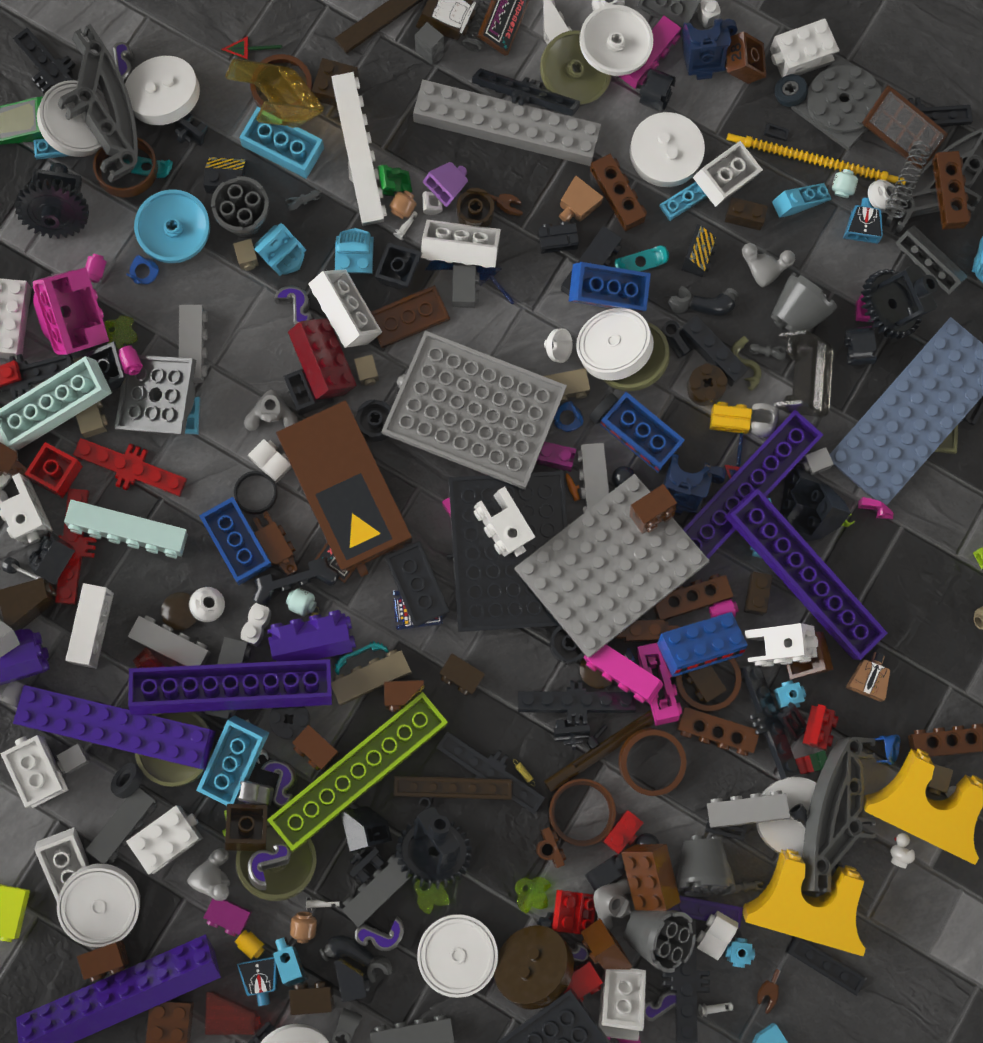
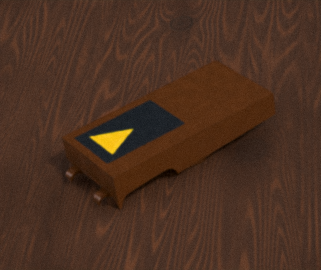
[276,400,412,577]

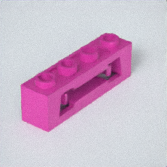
[637,643,682,726]

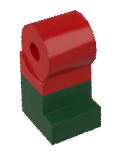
[795,750,827,774]

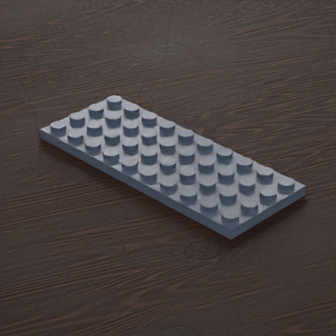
[829,317,983,506]

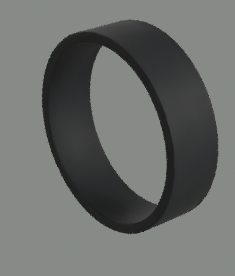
[234,471,277,514]

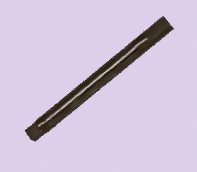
[544,702,670,792]

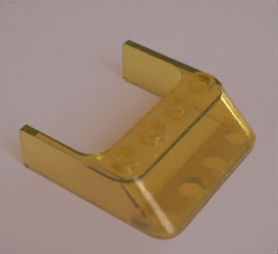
[225,58,324,128]

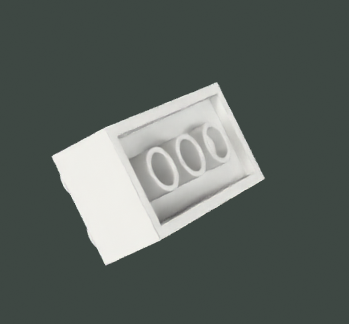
[34,827,89,901]

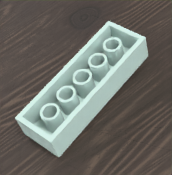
[0,356,112,450]
[64,500,188,559]

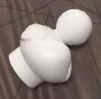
[890,833,915,868]

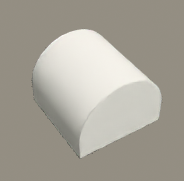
[422,191,443,215]

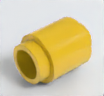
[235,930,265,960]

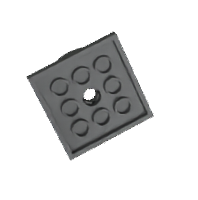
[791,56,896,151]
[115,355,197,436]

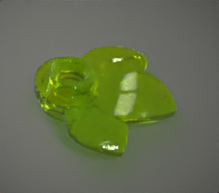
[104,316,138,351]
[515,877,551,914]
[414,880,449,914]

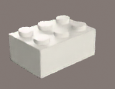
[693,141,763,207]

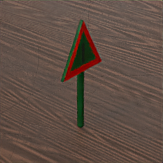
[221,36,283,60]

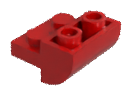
[803,704,838,751]
[552,890,595,934]

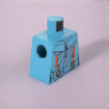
[273,937,307,987]

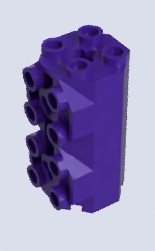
[267,610,356,662]
[0,629,50,685]

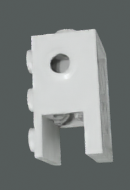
[770,19,839,77]
[0,473,53,544]
[474,487,535,557]
[745,623,818,667]
[0,735,69,808]
[126,805,203,875]
[598,968,646,1041]

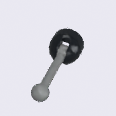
[2,557,42,579]

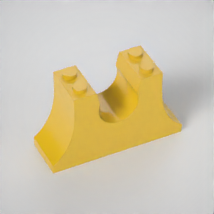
[864,749,983,865]
[743,848,866,956]

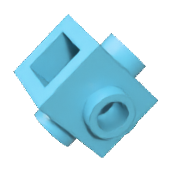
[773,680,806,709]
[725,937,755,968]

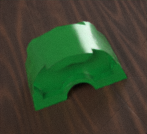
[377,165,412,196]

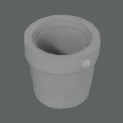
[0,681,24,710]

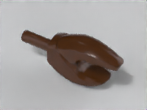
[489,194,523,216]
[757,969,780,1014]

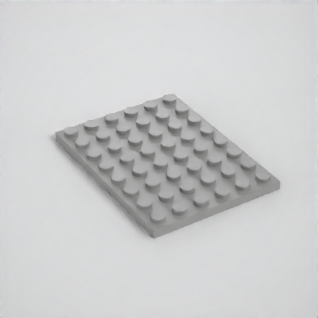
[381,331,567,489]
[514,474,709,659]

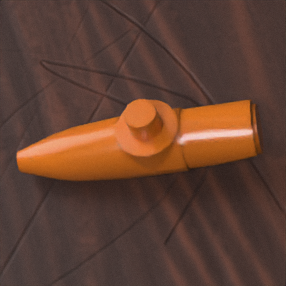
[565,473,580,502]

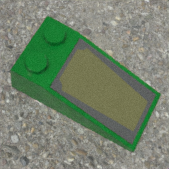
[0,97,44,144]

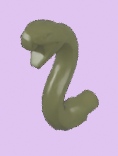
[731,336,762,391]

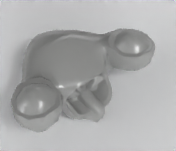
[742,243,795,287]
[243,389,299,431]
[187,848,230,901]
[594,878,631,930]

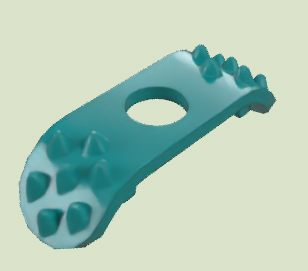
[123,156,173,178]
[615,245,669,272]
[335,641,389,675]

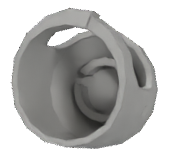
[750,403,779,438]

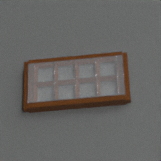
[862,86,948,169]

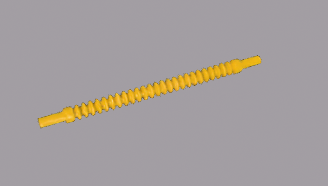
[726,133,906,186]

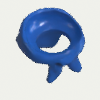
[126,255,159,284]
[554,401,583,432]
[873,734,901,765]

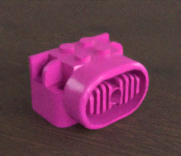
[33,267,109,355]

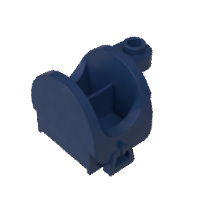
[682,18,738,80]
[664,454,726,515]

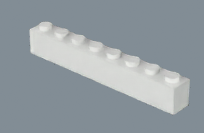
[331,72,387,226]

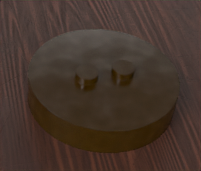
[494,925,574,1010]

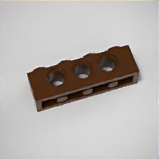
[932,151,971,230]
[590,153,647,232]
[653,573,734,620]
[676,707,759,756]
[908,723,983,757]

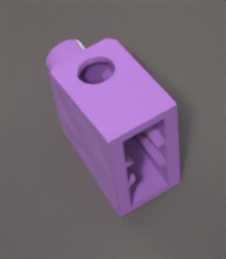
[423,162,468,207]

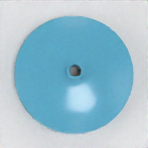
[134,190,210,263]

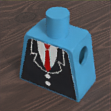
[843,198,883,244]
[237,957,278,1006]

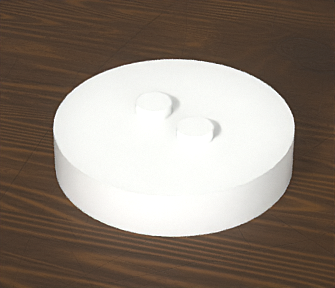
[125,56,200,125]
[37,80,110,157]
[630,112,705,187]
[576,308,654,380]
[756,777,817,857]
[57,864,140,947]
[417,914,498,998]

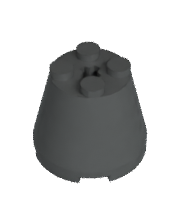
[211,176,269,237]
[771,272,837,340]
[676,835,736,898]
[623,910,696,973]

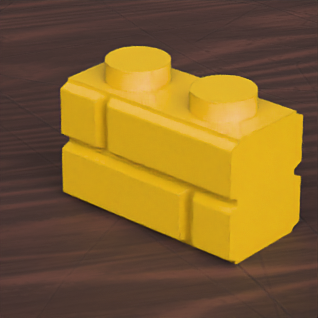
[709,402,752,434]

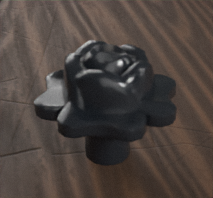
[537,912,554,929]

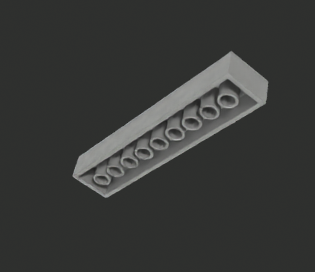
[413,79,601,166]

